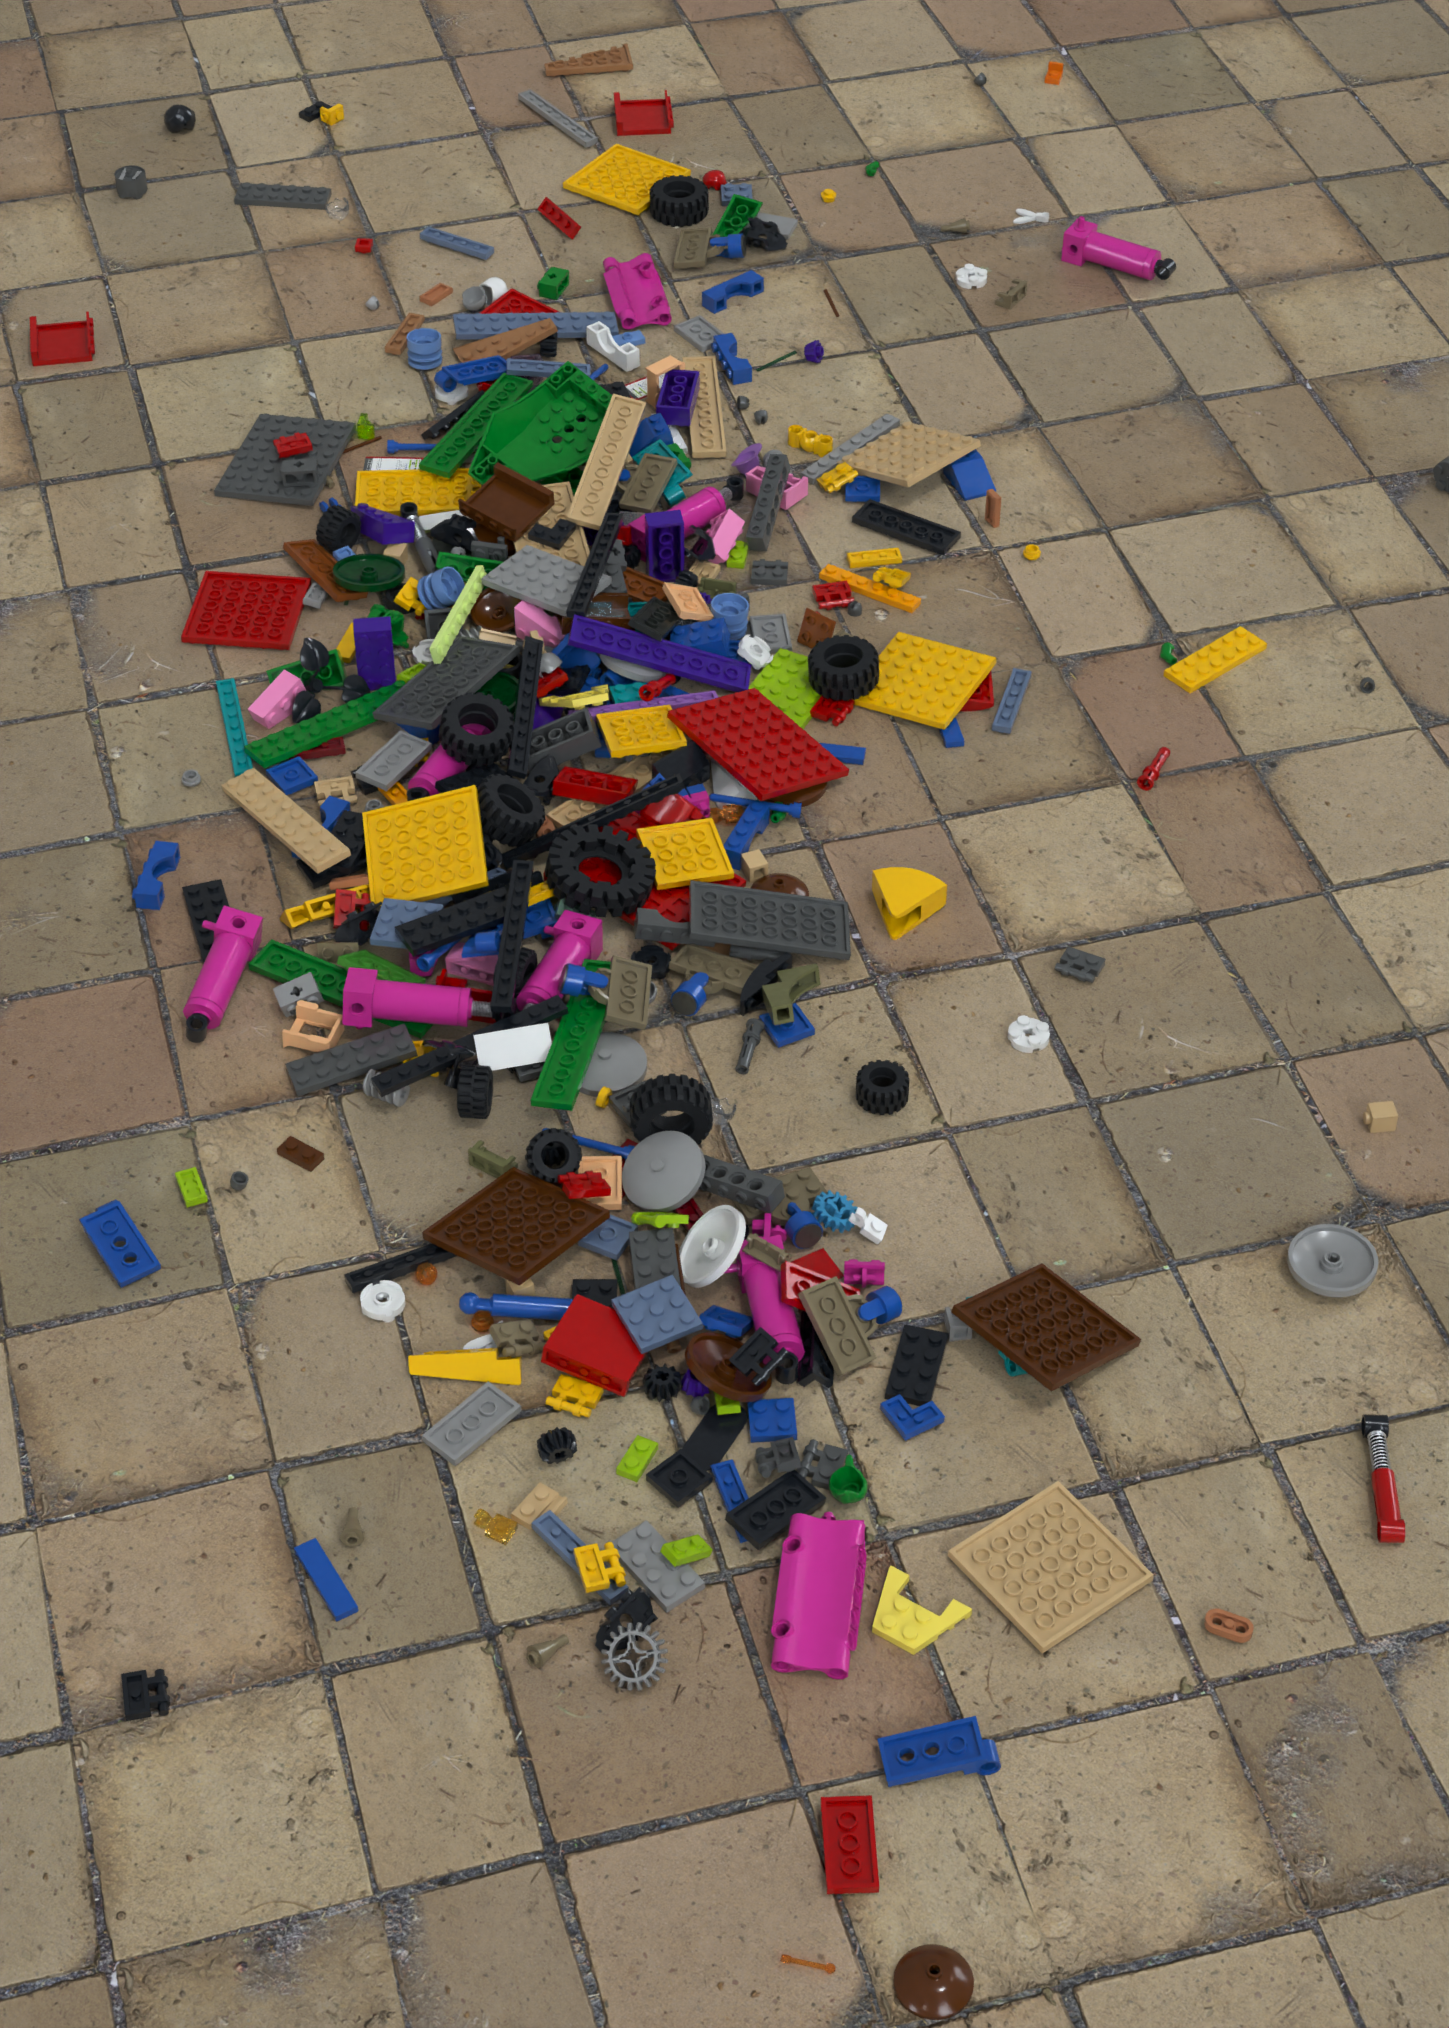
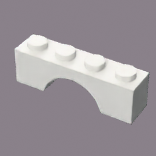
[586,321,640,372]

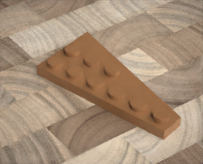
[544,43,633,77]
[453,318,558,363]

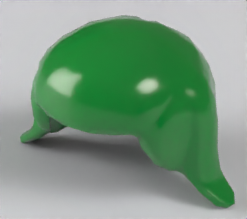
[829,1455,868,1504]

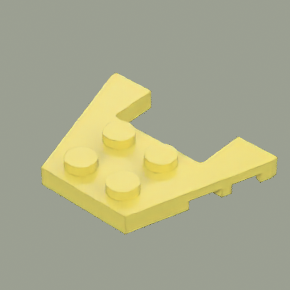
[539,684,609,710]
[872,1566,972,1655]

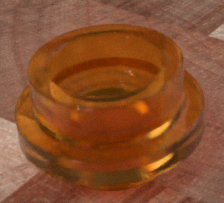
[415,1263,438,1285]
[471,1311,494,1332]

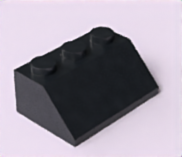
[652,740,710,790]

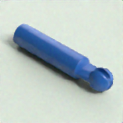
[459,1292,572,1320]

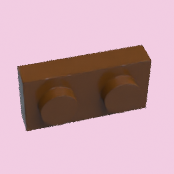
[277,1136,325,1172]

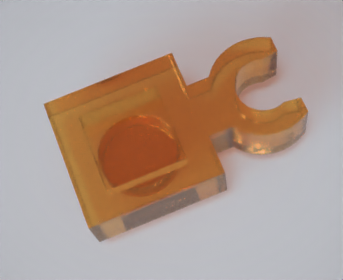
[710,804,744,824]

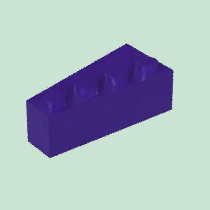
[351,503,415,545]

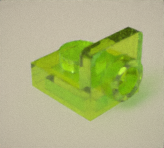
[357,413,375,440]

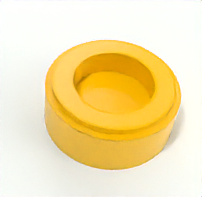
[596,1086,612,1108]

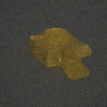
[474,1509,518,1545]

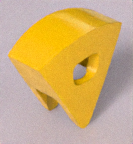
[872,867,947,940]

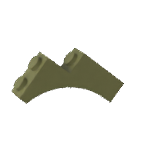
[762,963,821,1025]

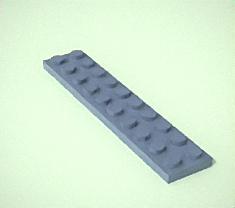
[453,311,619,340]

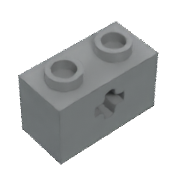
[273,972,324,1017]

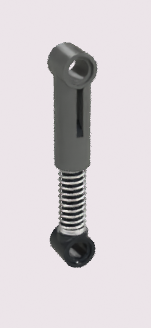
[400,502,438,574]

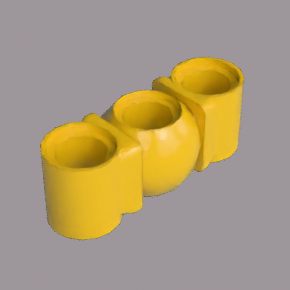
[788,425,833,457]

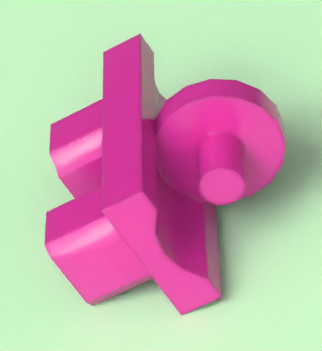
[752,1213,787,1242]
[844,1259,885,1288]

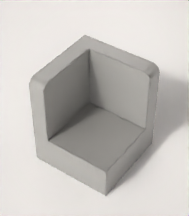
[944,1307,972,1342]

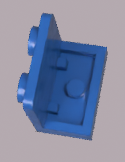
[551,633,602,676]

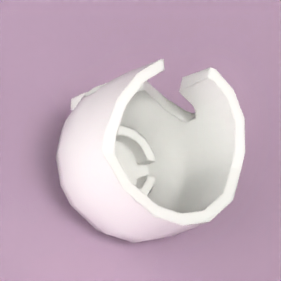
[479,277,508,307]

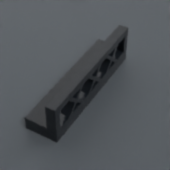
[797,1311,834,1388]

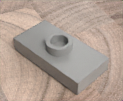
[303,582,328,609]

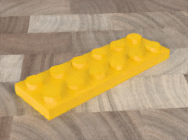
[1163,626,1267,693]

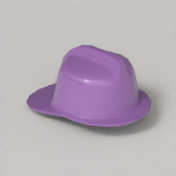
[731,443,762,476]

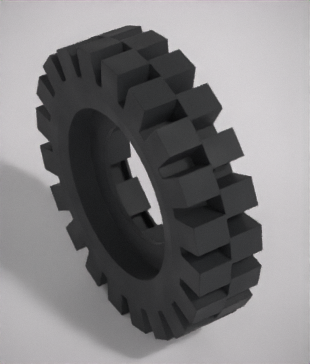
[545,824,656,918]

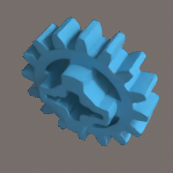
[811,1190,858,1233]

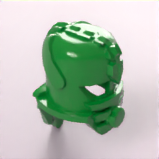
[367,604,409,648]

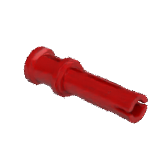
[639,673,676,701]
[1137,747,1170,791]

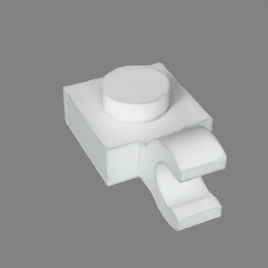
[849,1207,888,1244]

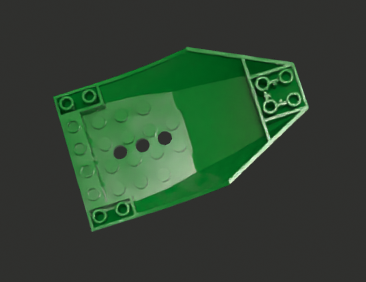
[468,361,612,485]

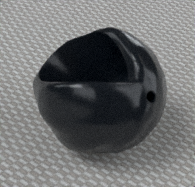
[164,104,196,133]

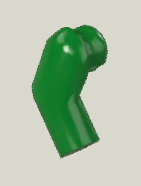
[865,161,879,177]
[1160,642,1177,666]
[771,801,786,823]

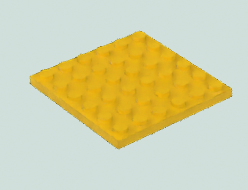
[563,144,691,215]
[854,632,997,730]
[362,785,489,906]

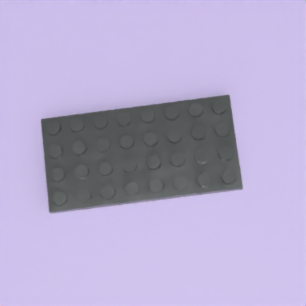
[372,636,520,730]
[689,880,851,960]

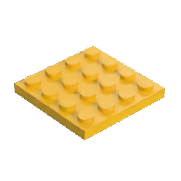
[596,705,687,758]
[636,818,734,890]

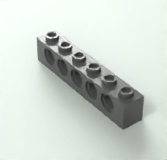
[746,454,791,551]
[699,1155,785,1213]

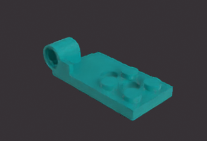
[632,439,693,507]

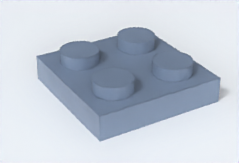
[721,183,753,206]
[578,1215,638,1261]

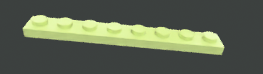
[429,565,487,664]

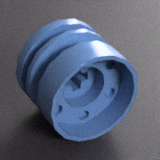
[406,328,443,370]
[417,566,465,610]
[710,593,749,640]

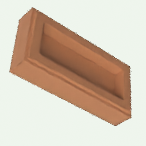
[419,282,453,306]
[985,489,1001,528]
[329,873,369,890]

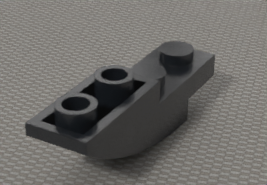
[740,952,793,1016]

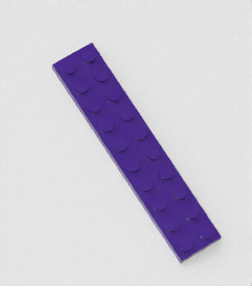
[568,614,752,692]

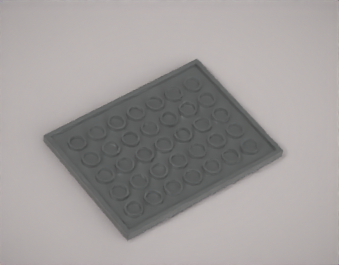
[214,413,357,506]

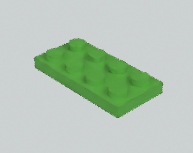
[337,950,426,984]

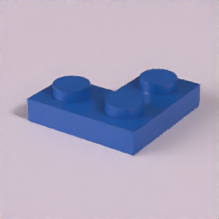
[880,1394,945,1441]

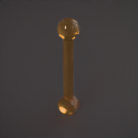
[780,1954,836,1974]

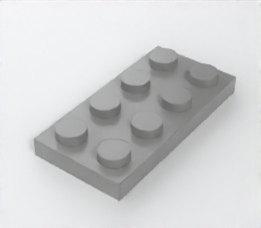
[355,730,432,791]
[422,1381,521,1466]
[612,1520,705,1613]

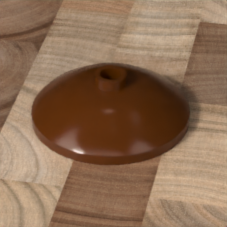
[471,587,522,633]
[751,873,809,896]
[893,1944,974,2020]

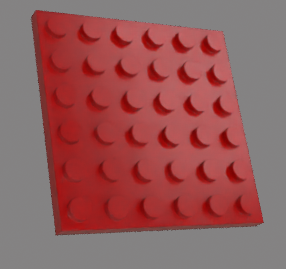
[181,571,311,650]

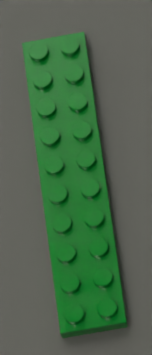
[419,373,533,478]
[244,680,406,769]
[248,939,433,1039]
[530,959,610,1111]

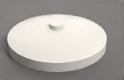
[679,1205,746,1288]

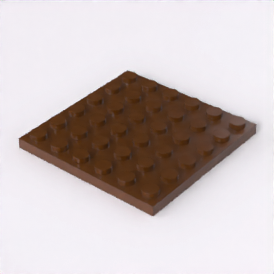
[422,1167,610,1286]
[951,1263,1141,1392]

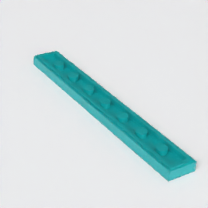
[216,678,253,777]

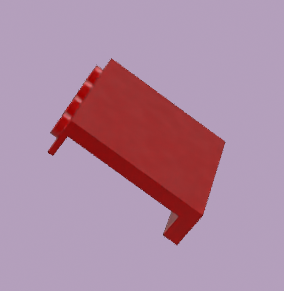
[614,90,674,136]
[30,311,95,366]
[541,1294,647,1397]

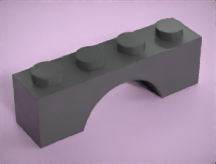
[634,908,716,947]

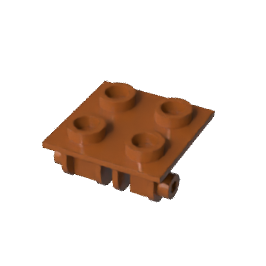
[797,608,836,649]

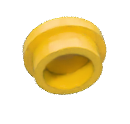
[821,189,836,203]
[1023,544,1041,560]

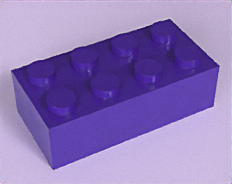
[656,369,700,427]
[645,510,684,583]
[353,616,396,691]

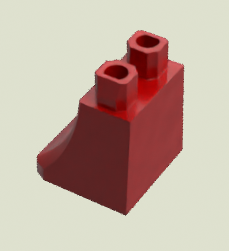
[640,793,706,826]

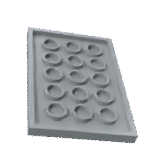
[481,545,612,616]

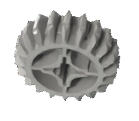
[601,1622,668,1690]

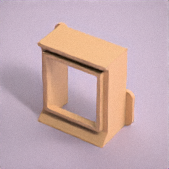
[645,355,685,409]
[282,1000,345,1053]

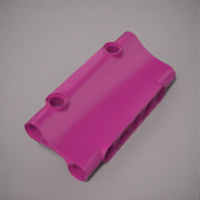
[603,253,672,330]
[771,1513,867,1679]

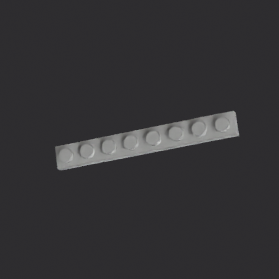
[518,89,598,148]
[800,414,900,485]

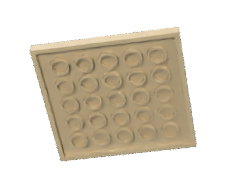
[837,422,981,488]
[948,1481,1154,1654]

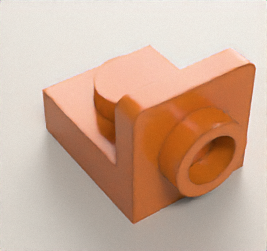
[1045,61,1064,85]

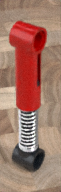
[1361,1414,1405,1543]

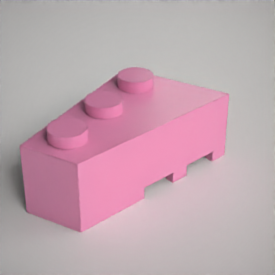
[746,466,808,510]
[701,509,745,564]
[514,600,565,648]
[248,670,306,729]
[445,942,498,986]

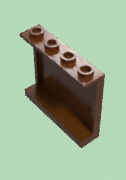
[458,462,555,542]

